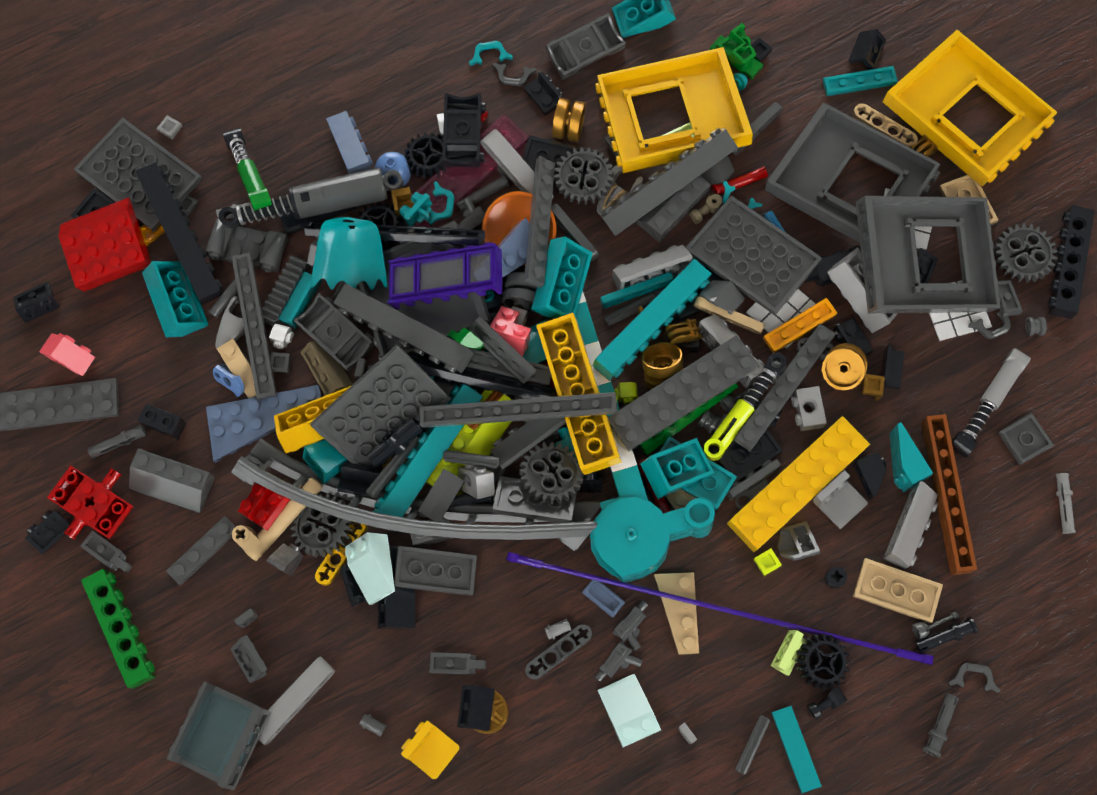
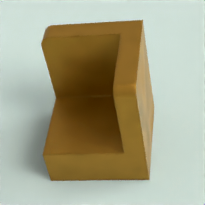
[391,187,414,217]
[861,374,885,401]

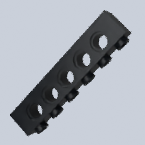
[1047,205,1095,319]

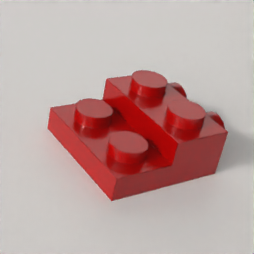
[238,483,290,531]

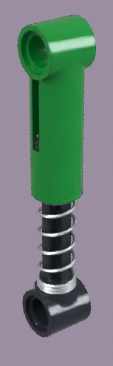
[222,127,272,211]

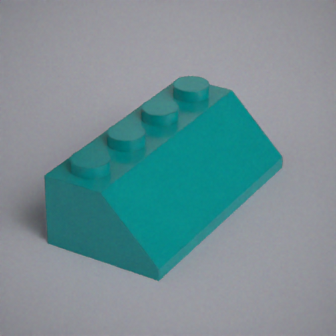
[531,237,593,319]
[142,261,209,338]

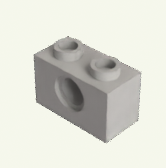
[791,386,827,431]
[458,464,495,499]

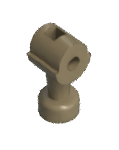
[689,194,722,224]

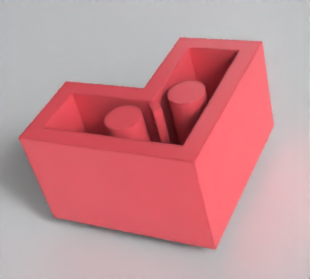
[490,306,531,357]
[39,333,95,376]

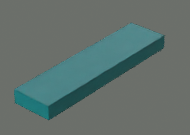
[823,66,898,96]
[600,272,673,309]
[771,706,822,793]

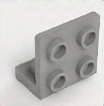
[812,470,868,529]

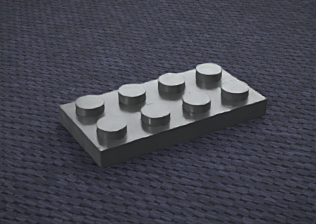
[492,476,577,523]
[394,546,477,596]

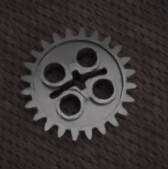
[554,147,614,205]
[994,223,1058,283]
[519,442,584,505]
[290,494,354,557]

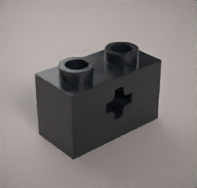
[137,404,187,440]

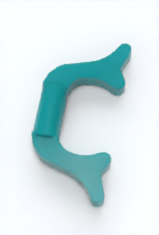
[469,41,513,66]
[429,181,455,226]
[722,181,762,209]

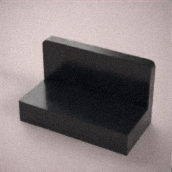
[849,29,886,70]
[881,344,905,390]
[337,462,382,498]
[457,685,495,731]

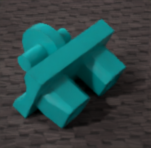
[399,192,432,227]

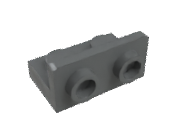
[230,635,267,683]

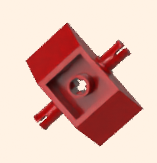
[47,465,134,540]

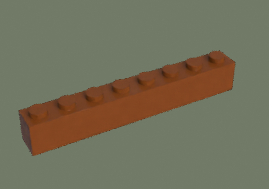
[921,414,977,575]

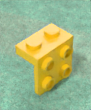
[401,721,460,779]

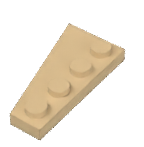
[654,573,699,655]

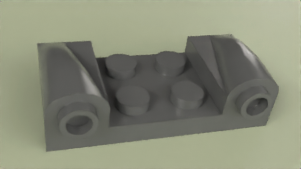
[546,13,626,80]
[205,219,290,273]
[293,293,375,372]

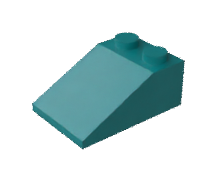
[612,0,676,38]
[889,422,933,493]
[640,438,714,499]

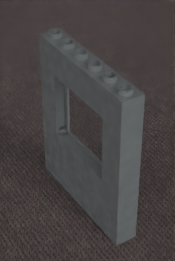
[765,102,940,243]
[856,196,1001,314]

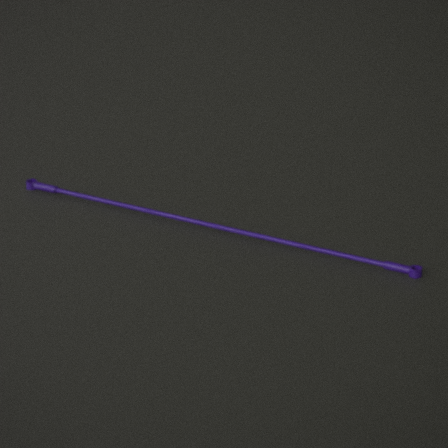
[506,552,934,665]

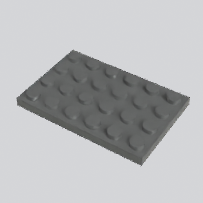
[73,118,203,232]
[686,195,822,315]
[311,344,451,468]

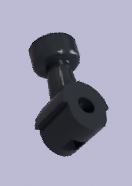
[807,686,847,720]

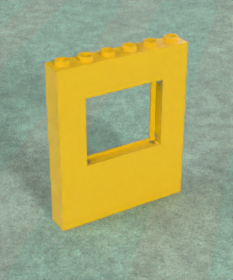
[882,30,1057,187]
[595,47,753,173]

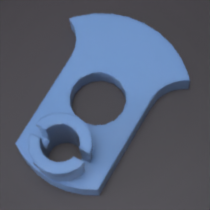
[213,363,244,397]

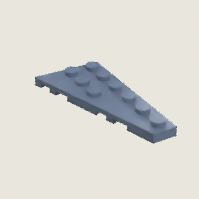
[206,385,322,463]

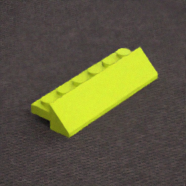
[426,390,512,494]

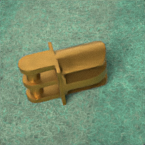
[910,134,938,157]
[665,319,703,344]

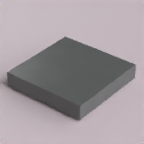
[998,413,1054,465]

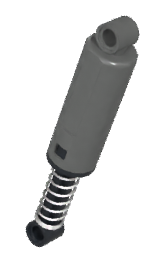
[219,167,403,229]

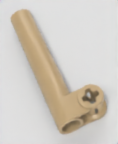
[232,477,323,561]

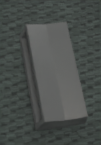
[418,469,464,522]

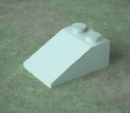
[345,532,395,605]
[597,674,661,748]

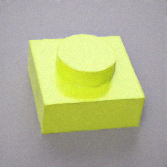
[754,548,782,576]

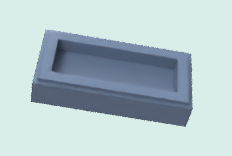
[582,580,625,618]

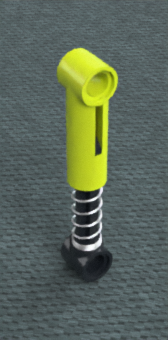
[704,353,786,461]

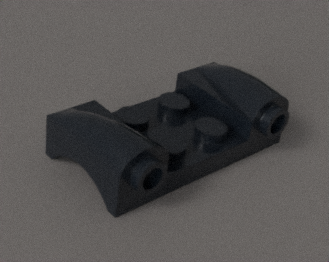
[442,93,486,167]

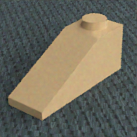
[217,339,256,399]

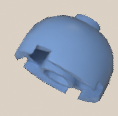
[375,152,411,186]

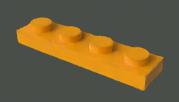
[763,298,837,353]

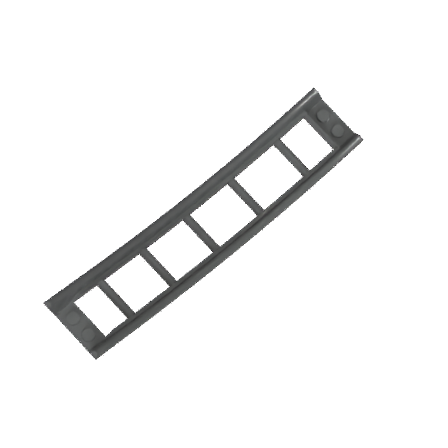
[231,438,601,551]

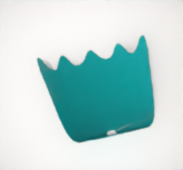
[311,217,387,290]

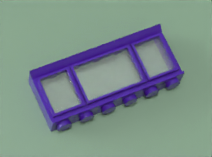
[387,242,502,310]

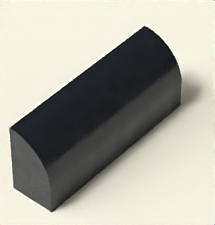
[378,546,415,629]

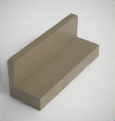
[300,341,353,396]

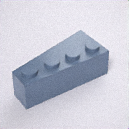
[326,111,373,174]
[473,218,530,281]

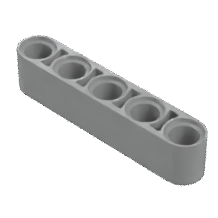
[480,129,554,199]
[258,656,335,746]

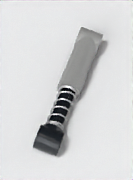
[952,348,1031,458]

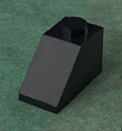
[853,452,887,500]

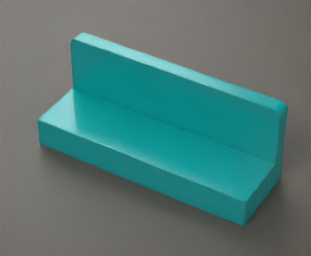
[278,271,322,329]

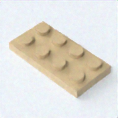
[853,558,943,624]

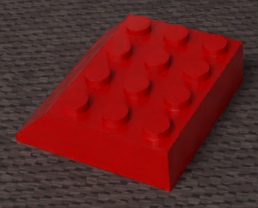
[58,197,152,292]

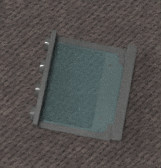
[166,682,271,791]

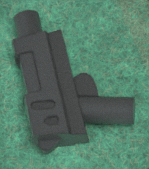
[458,197,485,230]
[613,600,648,651]
[594,641,643,682]

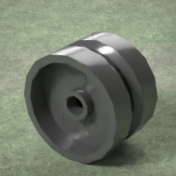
[502,272,537,313]

